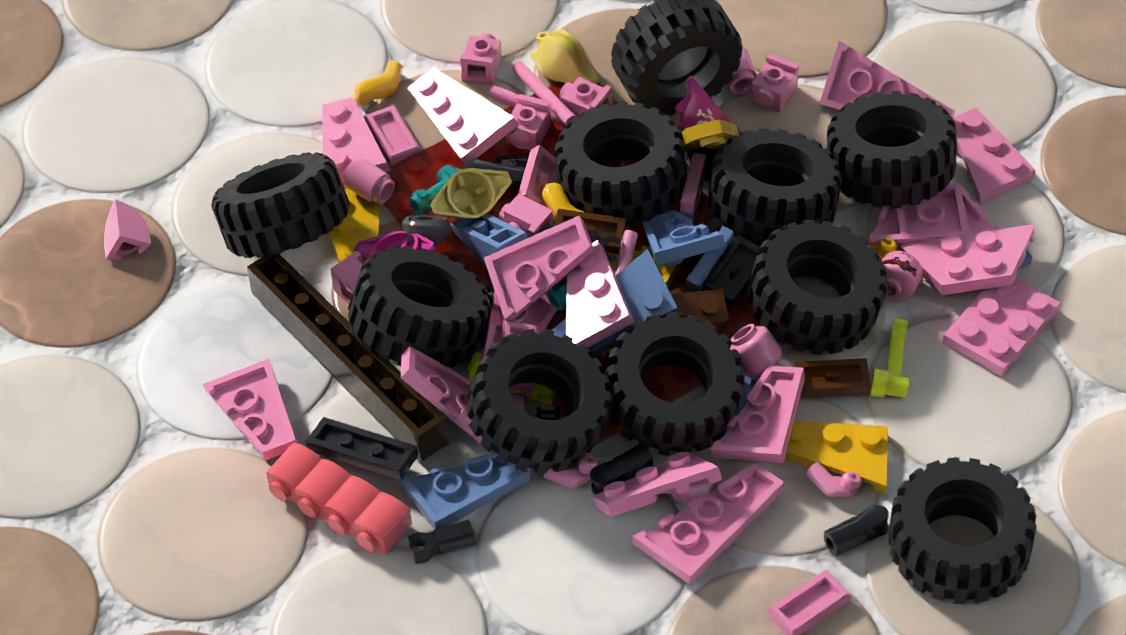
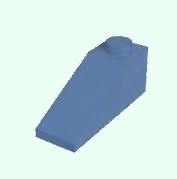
[450,213,528,267]

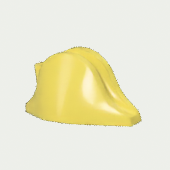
[531,29,600,84]
[430,168,512,219]

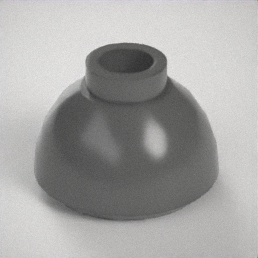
[402,215,450,253]

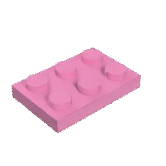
[943,278,1060,377]

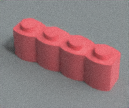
[266,442,412,555]

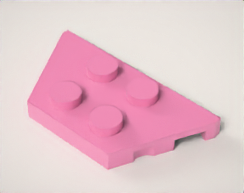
[868,184,1000,248]
[901,224,1035,295]

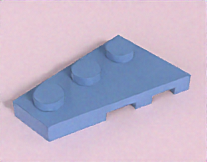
[641,209,726,266]

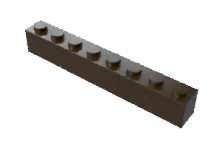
[247,254,449,462]

